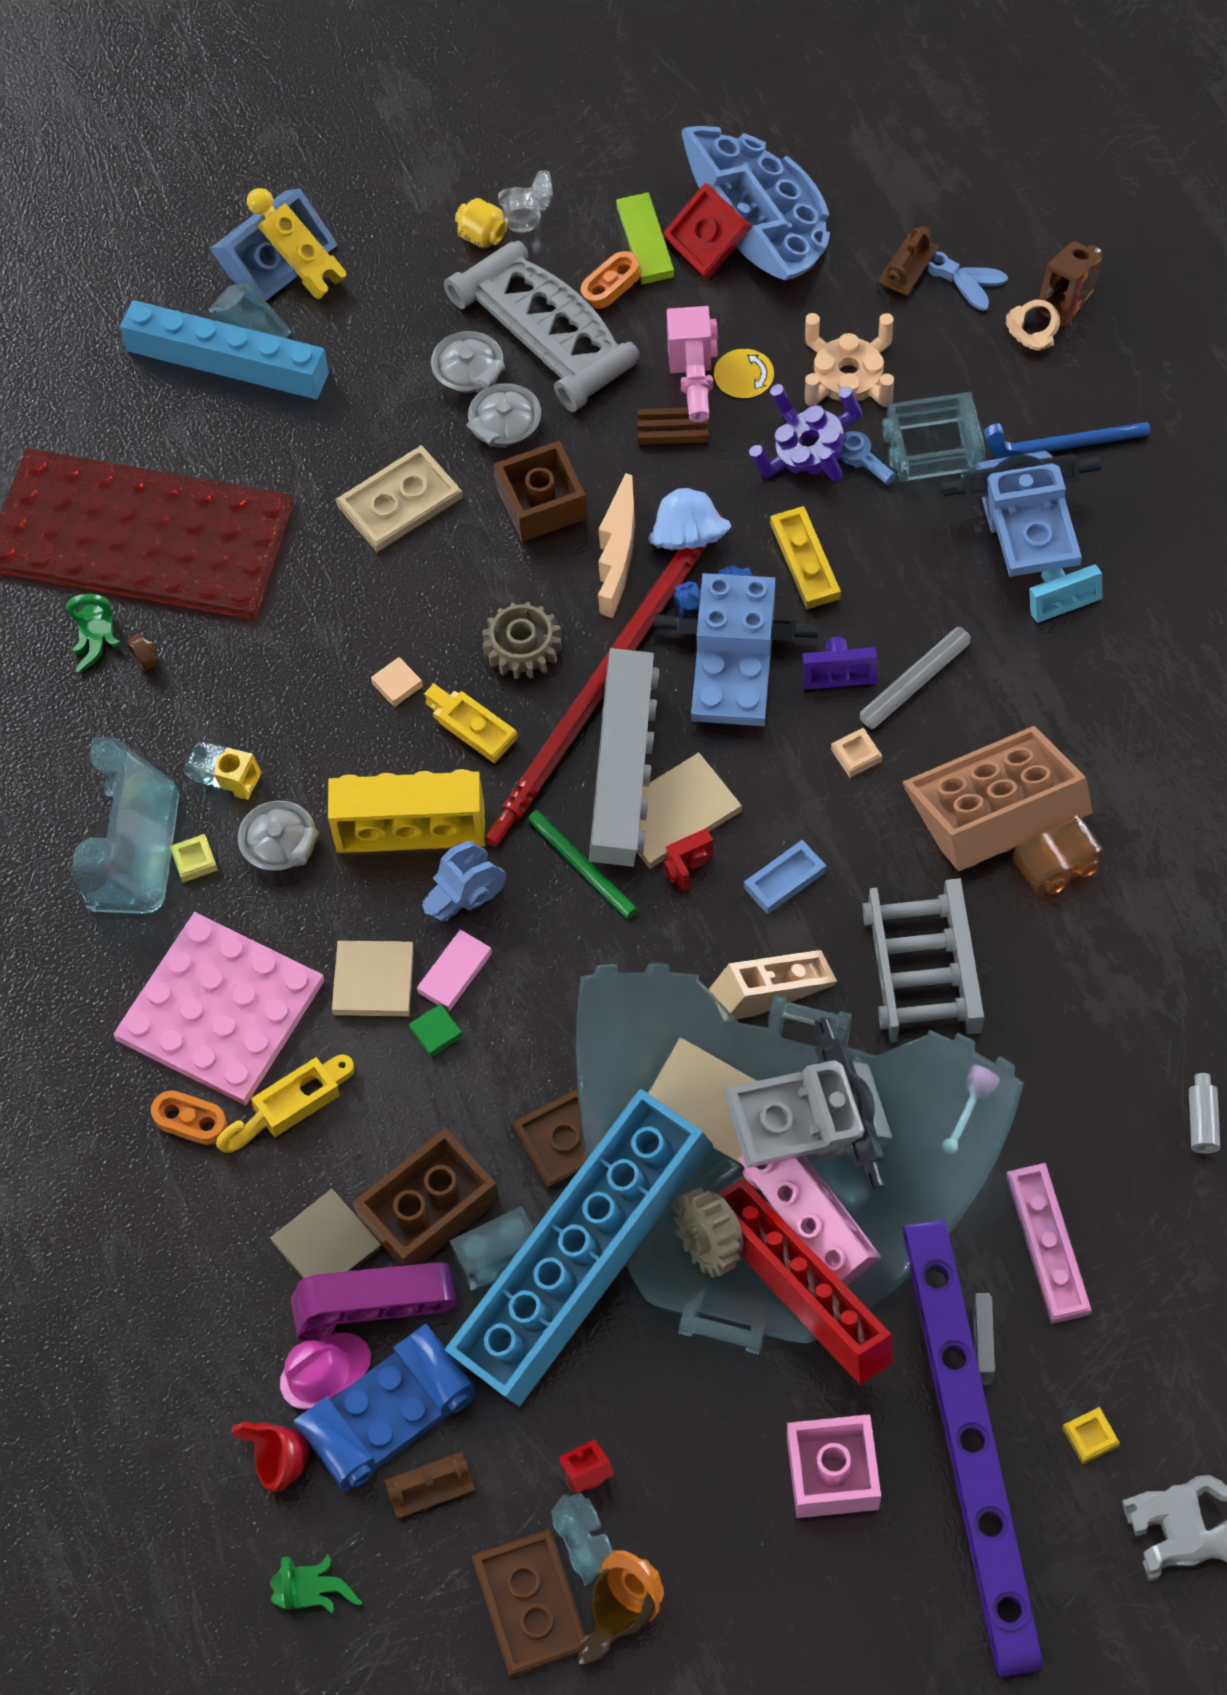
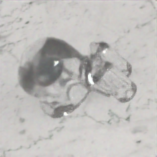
[498,170,553,233]

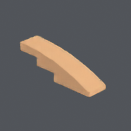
[598,473,635,618]

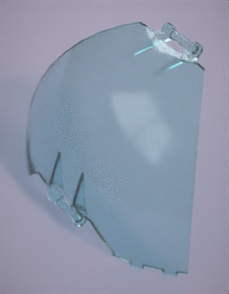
[576,963,1024,1354]

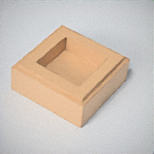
[371,657,423,707]
[831,728,882,778]

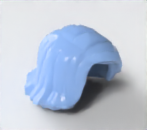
[648,488,731,550]

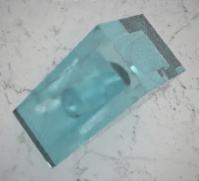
[208,281,292,338]

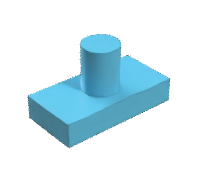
[1029,564,1103,623]

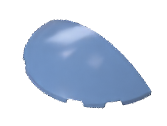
[682,126,830,280]

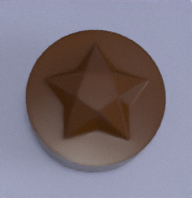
[127,634,157,671]

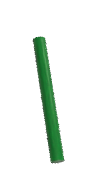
[528,810,638,919]

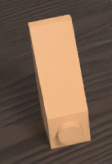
[709,950,837,1021]

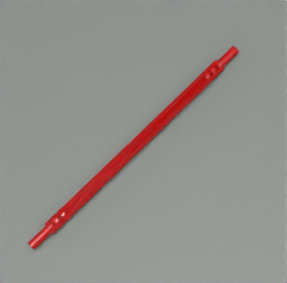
[484,512,722,847]

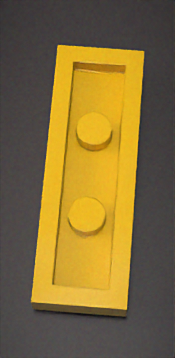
[770,506,841,609]

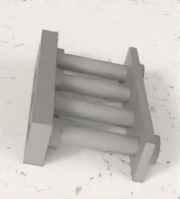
[862,878,984,1043]

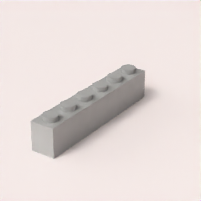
[589,648,659,866]

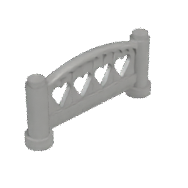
[444,240,640,412]

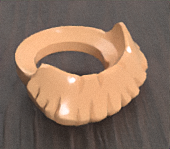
[1006,299,1060,351]

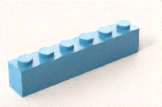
[120,300,329,400]

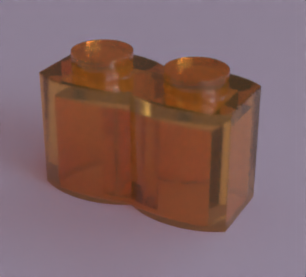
[1013,815,1104,896]

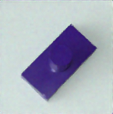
[802,636,877,690]

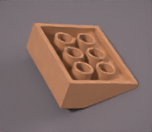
[903,726,1093,871]

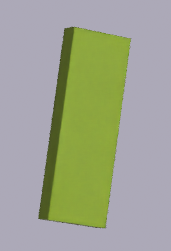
[616,192,674,285]

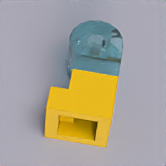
[183,742,262,800]

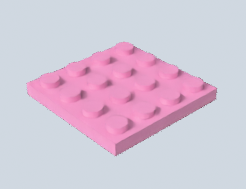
[113,912,325,1106]

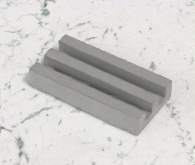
[973,1293,995,1385]

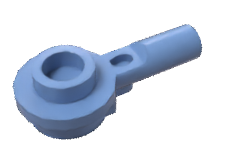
[840,431,896,485]

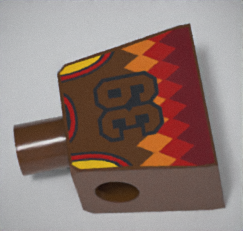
[1036,242,1103,327]

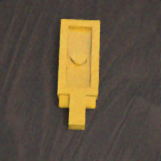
[424,683,518,763]

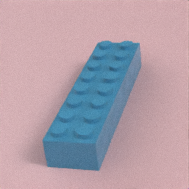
[445,1088,713,1407]

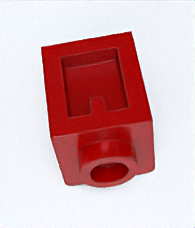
[663,828,713,891]
[558,1440,615,1493]

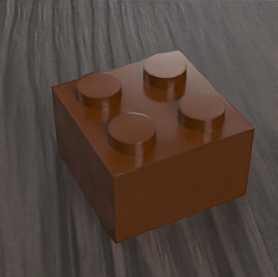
[494,440,588,542]

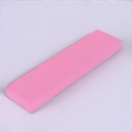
[1006,1163,1092,1324]

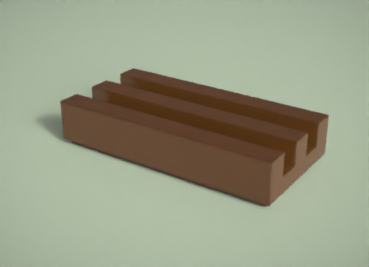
[638,407,708,445]

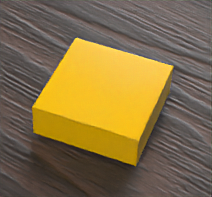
[1062,1407,1120,1465]

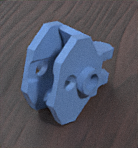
[422,840,507,922]

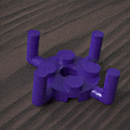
[749,384,863,481]

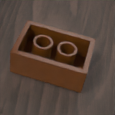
[353,1128,500,1266]

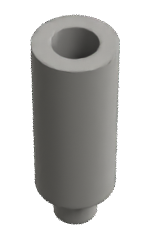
[1189,1073,1220,1154]

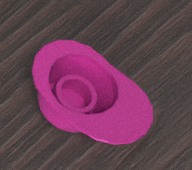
[280,1333,371,1410]

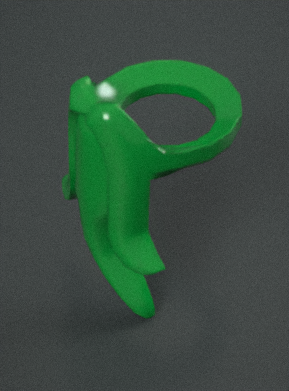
[66,594,121,673]
[270,1554,362,1614]

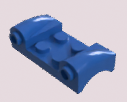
[294,1324,476,1493]

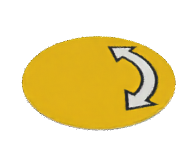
[714,349,774,398]

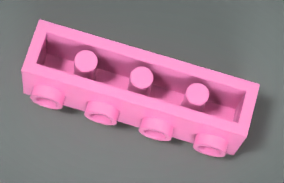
[738,1155,882,1287]

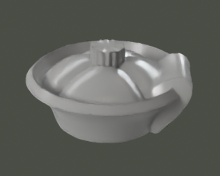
[431,331,505,393]
[466,383,541,448]
[238,801,320,870]

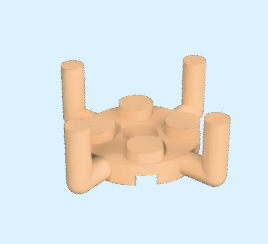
[805,313,894,407]

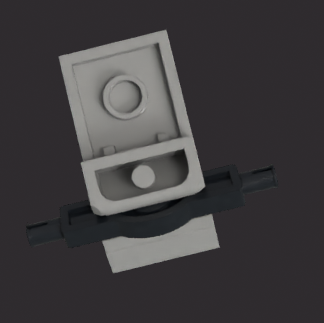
[723,1017,893,1191]

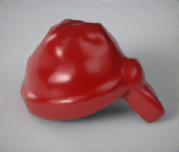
[232,1422,310,1492]

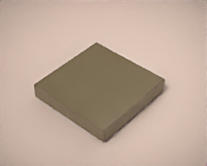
[270,1188,383,1279]

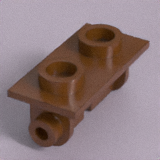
[877,226,939,296]
[384,1452,476,1520]

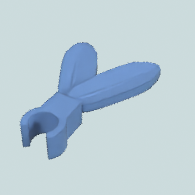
[927,252,1008,311]

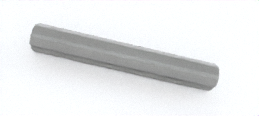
[860,627,971,729]

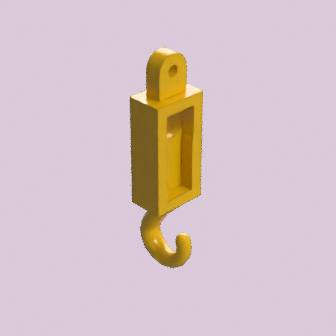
[216,1054,354,1153]

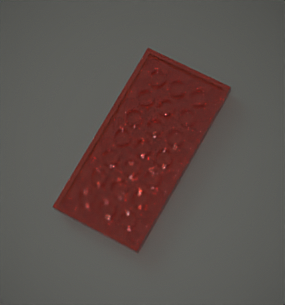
[0,448,294,619]

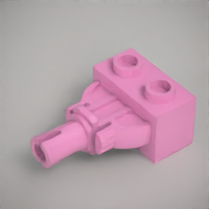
[667,306,718,422]

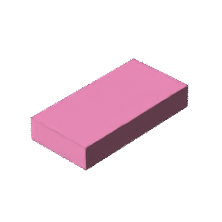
[417,930,492,1012]

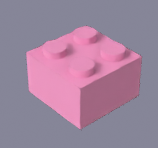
[787,1415,881,1518]

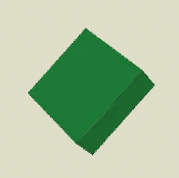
[409,1004,463,1058]

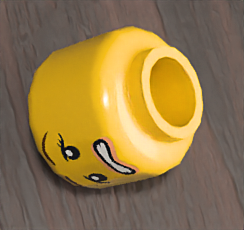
[455,198,507,249]

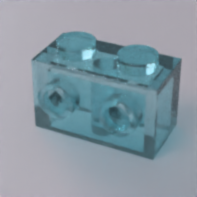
[450,1206,534,1291]

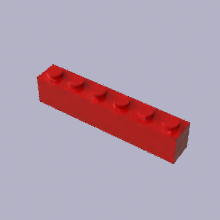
[716,1177,893,1385]

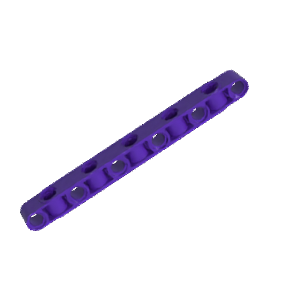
[903,1218,1043,1678]

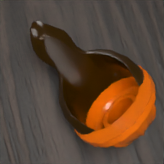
[577,1550,664,1666]

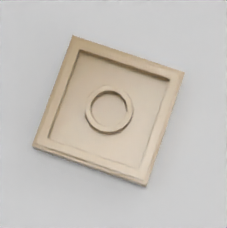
[332,941,414,1016]

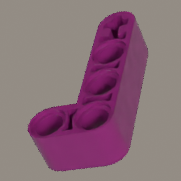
[291,1262,458,1341]

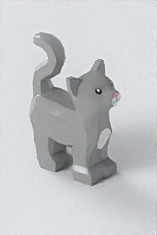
[1122,1475,1227,1581]

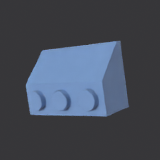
[210,188,337,303]

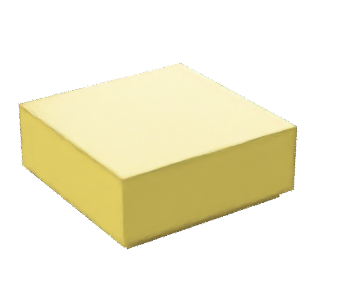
[170,834,218,883]

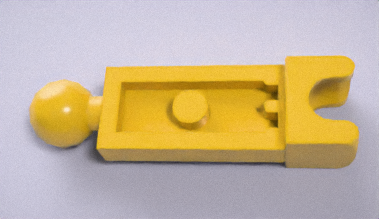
[247,188,346,299]

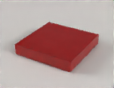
[662,182,752,279]

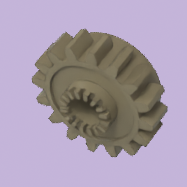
[482,602,562,679]
[673,1187,743,1278]

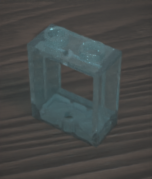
[882,392,985,482]

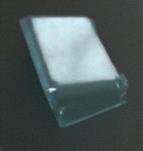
[71,737,179,914]

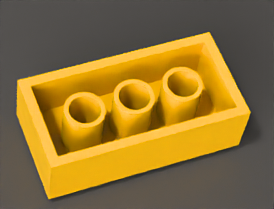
[328,769,485,853]

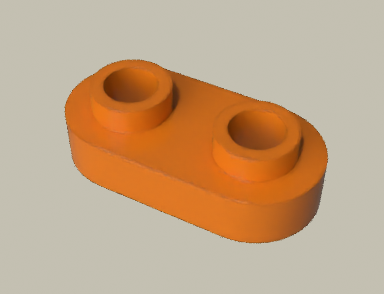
[581,251,641,309]
[151,1091,227,1145]

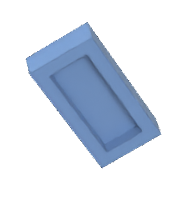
[744,840,826,915]

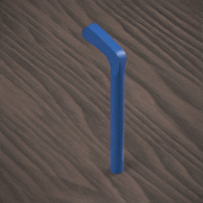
[984,422,1150,459]

